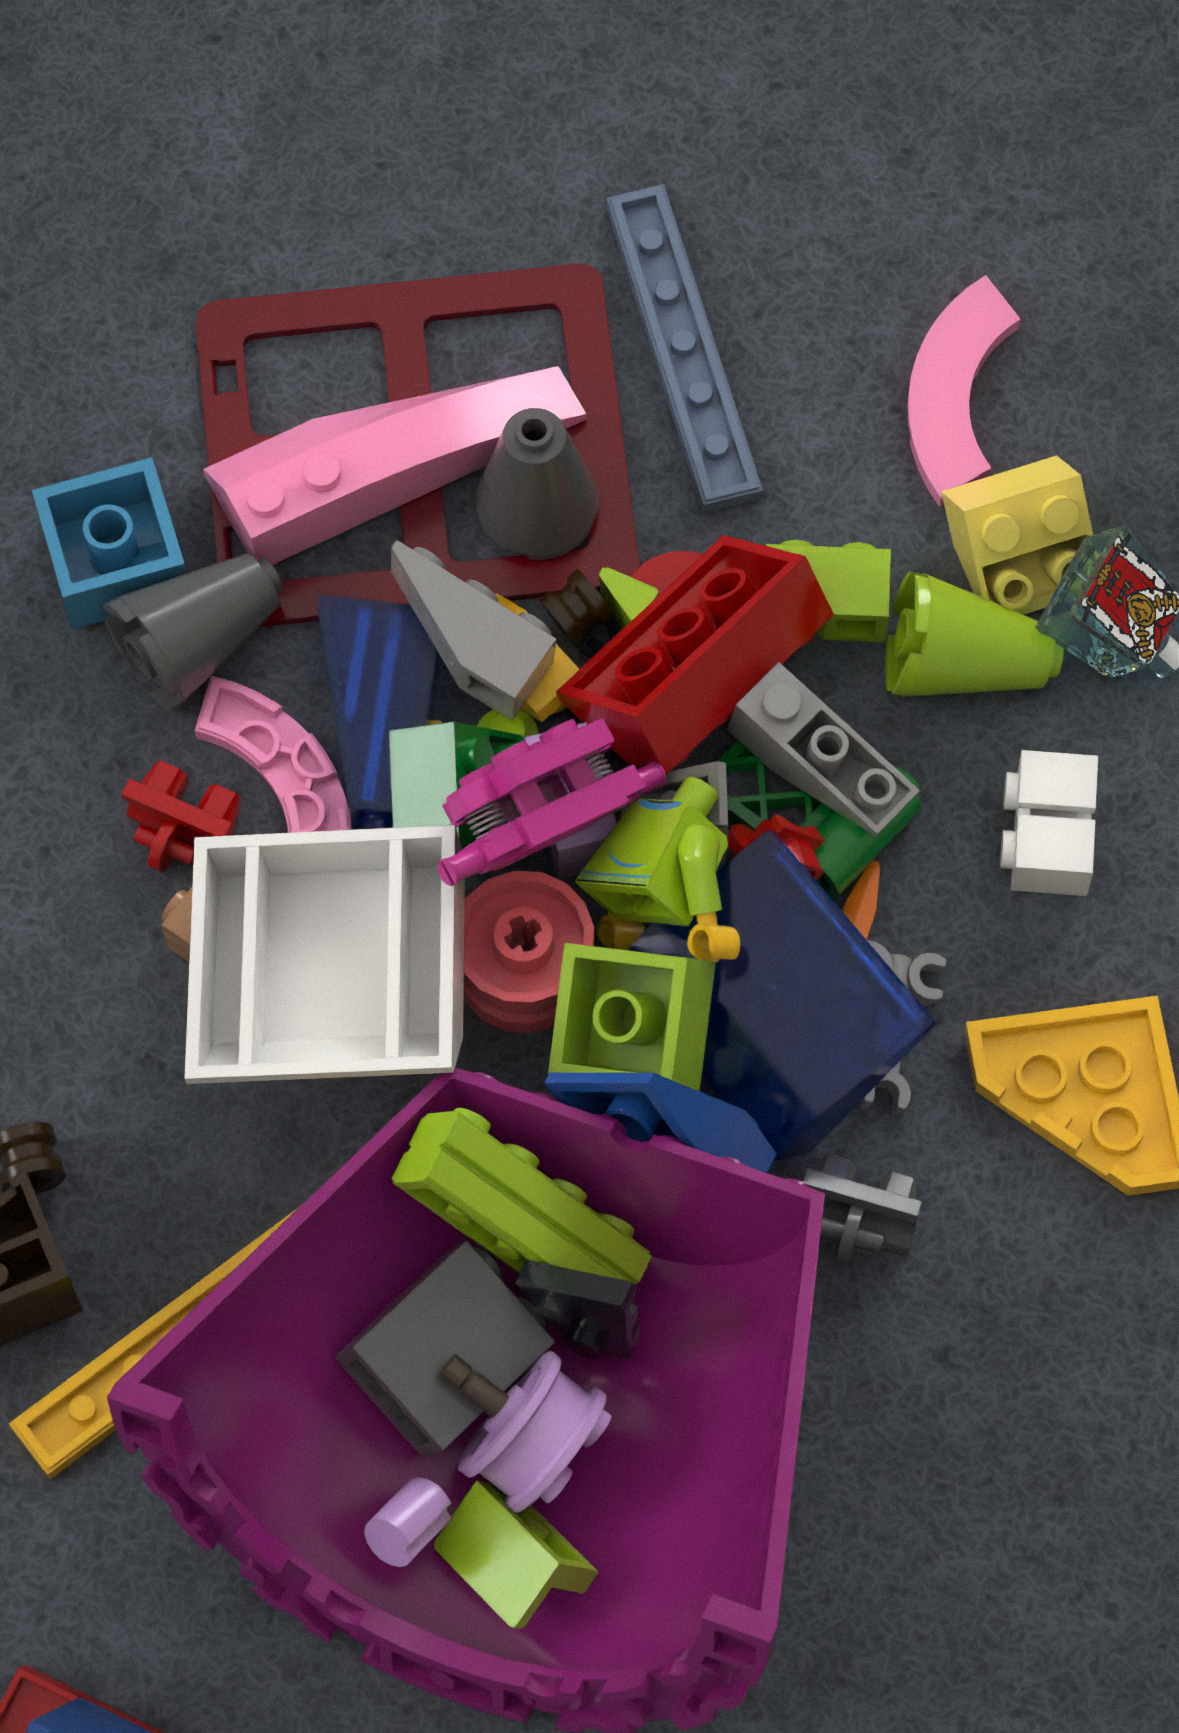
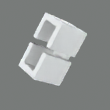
[1000,750,1098,896]

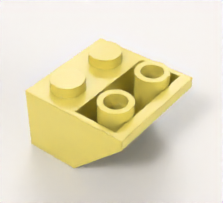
[941,455,1100,615]

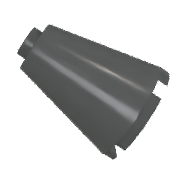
[476,408,599,561]
[103,553,283,711]

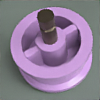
[439,1351,612,1513]

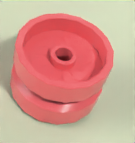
[464,871,595,1033]

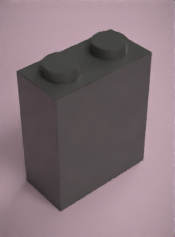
[334,1241,555,1458]

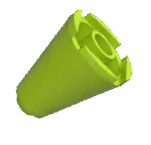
[884,572,1064,697]

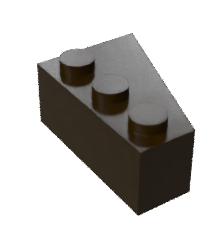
[0,1168,83,1346]

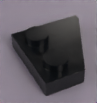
[515,1260,640,1359]

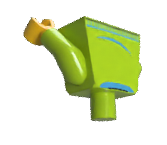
[575,776,741,962]

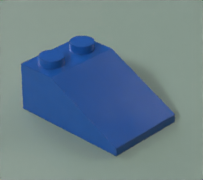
[544,1072,777,1173]

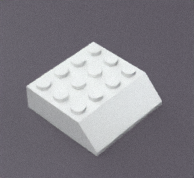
[185,825,465,1084]

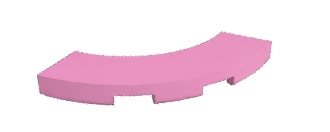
[907,275,1021,507]
[195,676,352,833]

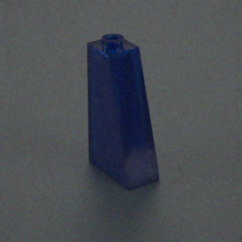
[317,595,442,830]

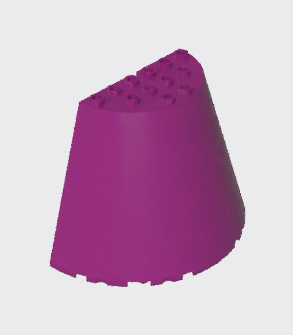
[107,1067,825,1733]

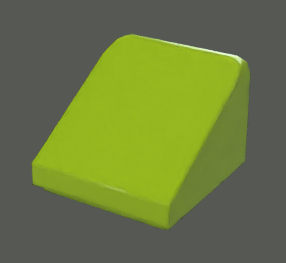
[599,567,659,628]

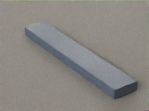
[606,184,763,513]

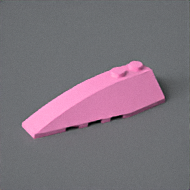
[203,366,586,565]

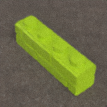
[392,1108,652,1285]

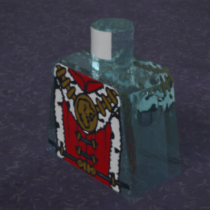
[1035,525,1179,678]

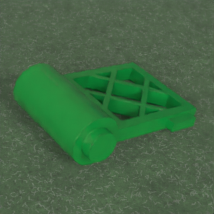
[717,740,922,899]

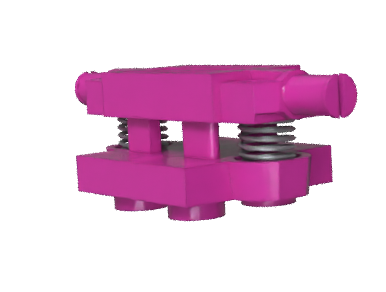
[437,718,667,886]

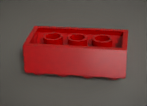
[556,535,834,775]

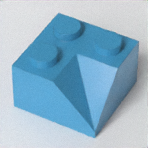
[32,457,186,630]

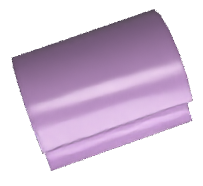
[364,1477,452,1567]

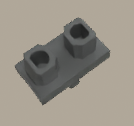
[803,1154,922,1264]

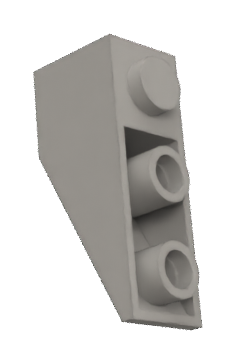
[391,540,556,721]
[727,662,920,837]

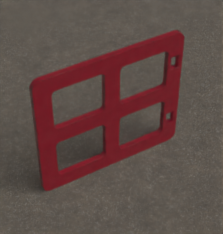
[196,264,639,627]

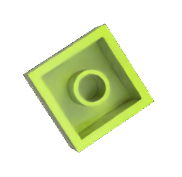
[548,943,716,1092]

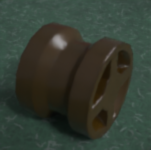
[538,569,616,649]
[0,1122,66,1194]

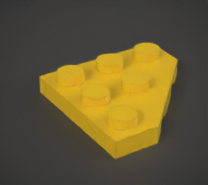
[964,995,1179,1196]

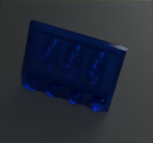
[628,830,937,1161]

